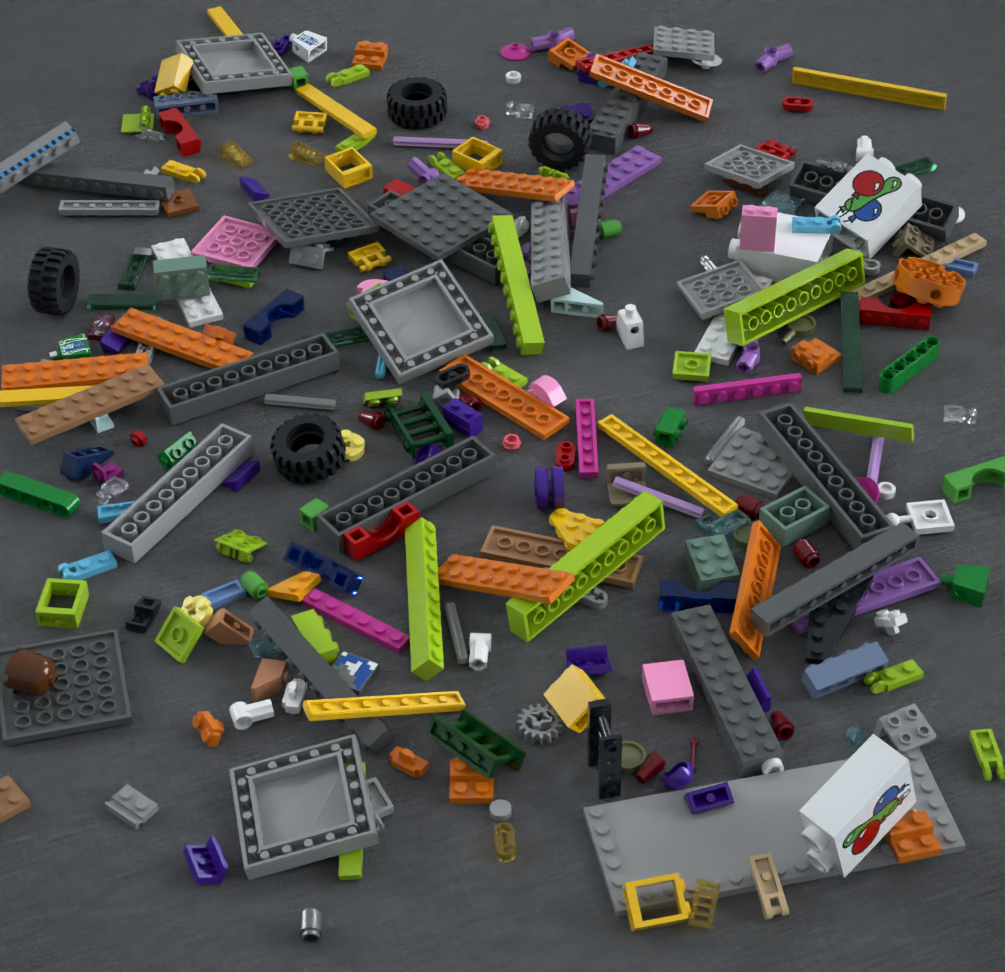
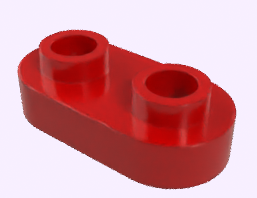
[782,97,814,112]
[556,441,576,472]

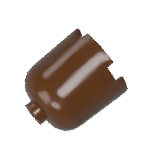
[4,647,58,696]

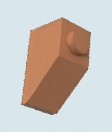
[204,608,254,645]
[251,658,290,703]

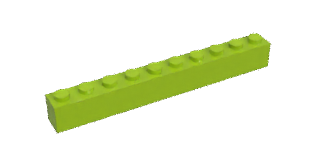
[488,215,545,355]
[405,517,444,682]

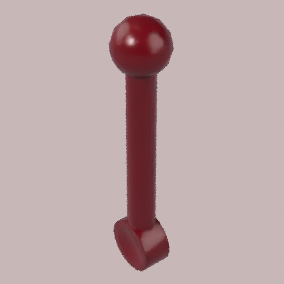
[690,737,699,771]

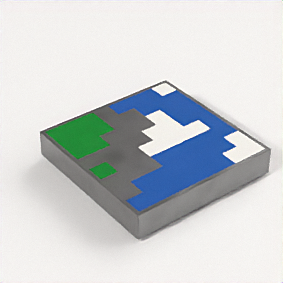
[331,651,380,696]

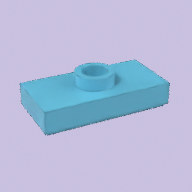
[97,501,135,524]

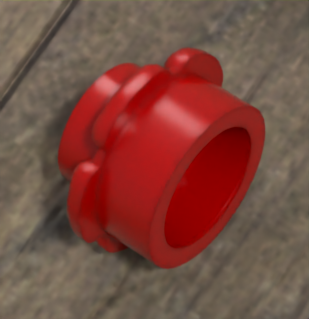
[130,430,148,447]

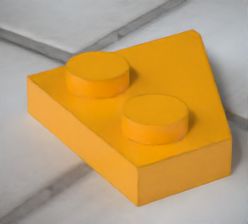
[267,571,321,602]

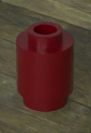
[735,493,765,519]
[793,539,821,569]

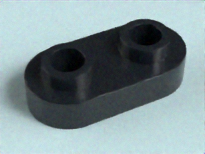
[435,364,471,389]

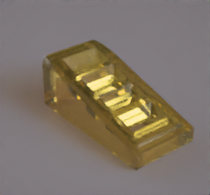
[220,139,253,168]
[289,140,325,166]
[688,878,721,930]

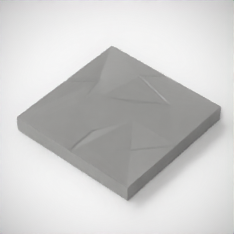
[175,33,293,94]
[348,259,494,385]
[229,734,379,880]

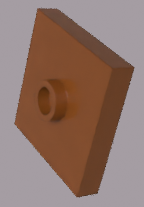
[159,188,200,218]

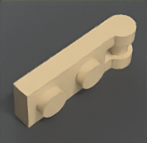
[748,852,789,920]

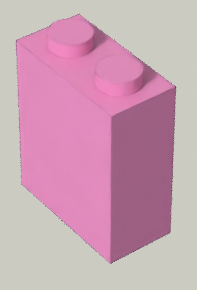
[739,205,778,252]
[642,659,694,715]

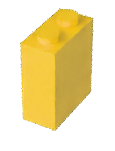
[154,53,193,95]
[543,664,605,734]

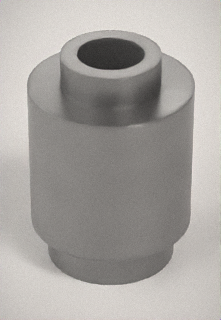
[299,908,322,945]

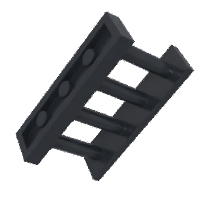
[587,698,622,799]

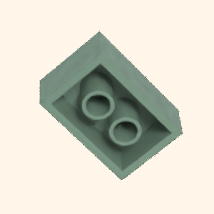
[153,255,210,301]
[759,486,831,547]
[684,534,740,598]

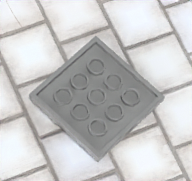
[653,26,715,61]
[704,144,795,189]
[677,259,765,320]
[707,427,794,500]

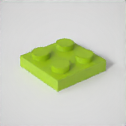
[672,351,712,382]
[363,388,402,407]
[155,606,204,663]

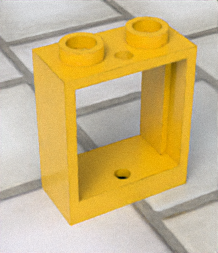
[452,137,503,171]
[324,147,373,189]
[622,873,691,932]

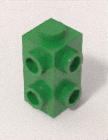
[653,407,688,448]
[156,431,199,471]

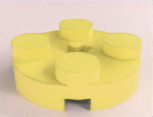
[341,430,365,462]
[181,595,213,627]

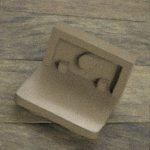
[892,223,935,258]
[606,462,646,507]

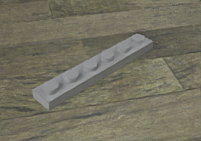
[58,200,160,216]

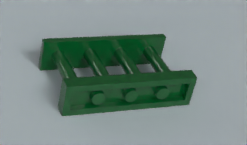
[384,392,454,459]
[426,709,527,779]

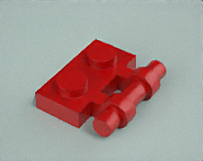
[755,139,796,160]

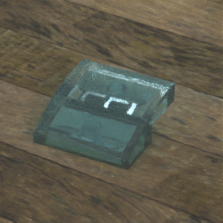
[761,190,805,216]
[695,509,751,536]

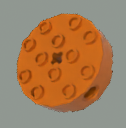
[892,257,966,308]

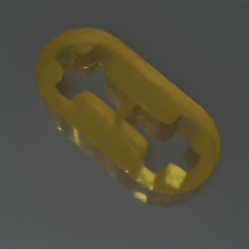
[494,822,516,862]

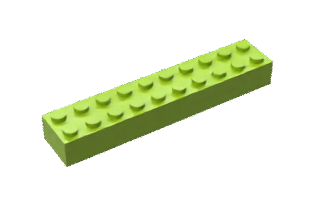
[724,248,866,346]
[506,491,665,643]

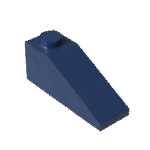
[60,445,114,481]

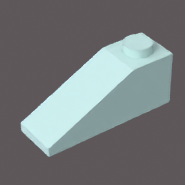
[551,288,603,318]

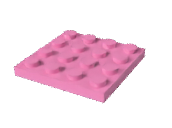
[191,215,278,272]

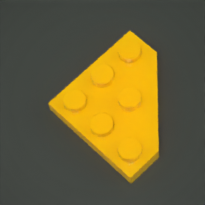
[549,508,606,550]

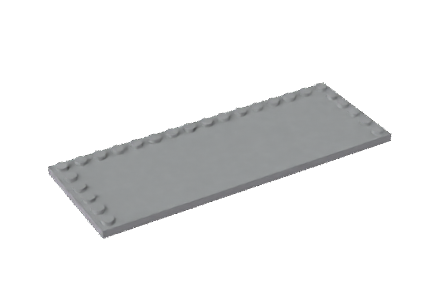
[583,747,966,917]

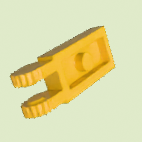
[161,160,206,184]

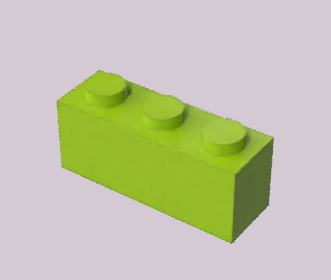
[291,609,340,665]

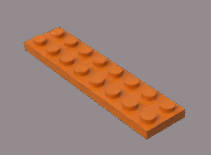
[589,53,713,122]
[457,168,575,202]
[112,308,254,369]
[1,352,149,391]
[439,354,570,441]
[729,520,781,660]
[438,554,575,604]

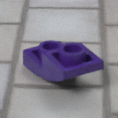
[272,34,292,55]

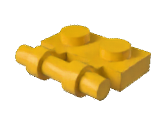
[292,111,328,134]
[348,242,392,273]

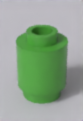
[597,219,622,239]
[240,571,269,599]

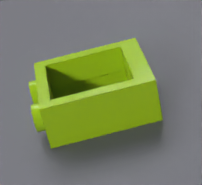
[35,578,89,629]

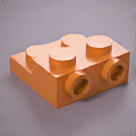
[547,38,592,71]
[352,41,388,71]
[690,191,738,220]
[791,338,842,375]
[449,757,494,804]
[884,809,942,864]

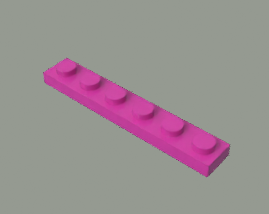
[692,373,802,406]
[575,399,599,478]
[302,588,410,654]

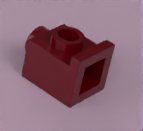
[889,292,917,309]

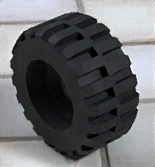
[387,76,447,130]
[528,107,592,171]
[27,247,80,316]
[270,413,346,485]

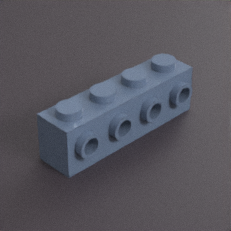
[153,91,219,120]
[801,641,889,700]

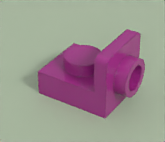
[92,461,124,486]

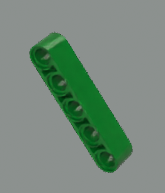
[878,336,940,394]
[0,471,81,518]

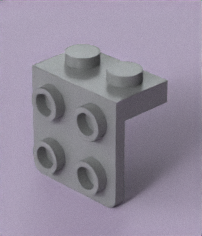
[289,243,334,269]
[873,703,936,754]

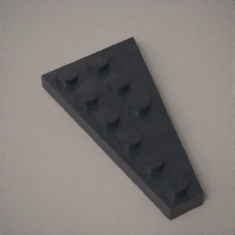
[805,569,874,664]

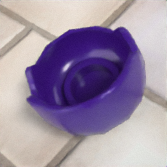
[660,761,694,791]

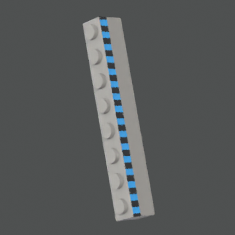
[0,121,80,194]

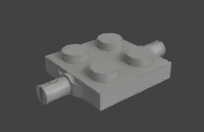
[366,777,394,831]

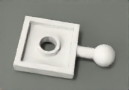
[886,499,955,535]

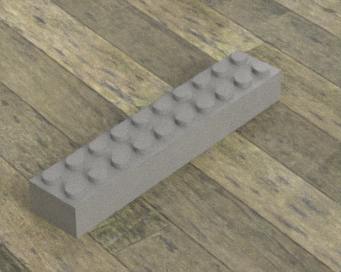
[531,194,571,303]
[101,423,254,564]

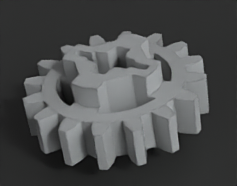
[517,703,563,745]

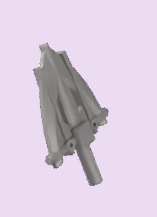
[816,160,853,173]

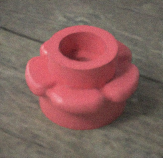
[474,115,490,129]
[502,434,521,451]

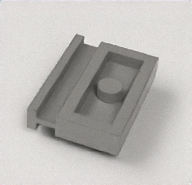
[104,784,159,830]

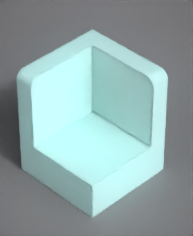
[89,414,114,433]

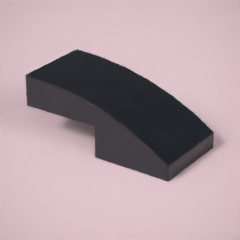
[126,596,161,633]

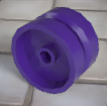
[534,466,565,509]

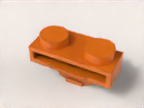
[203,324,237,345]
[192,711,225,747]
[389,746,430,777]

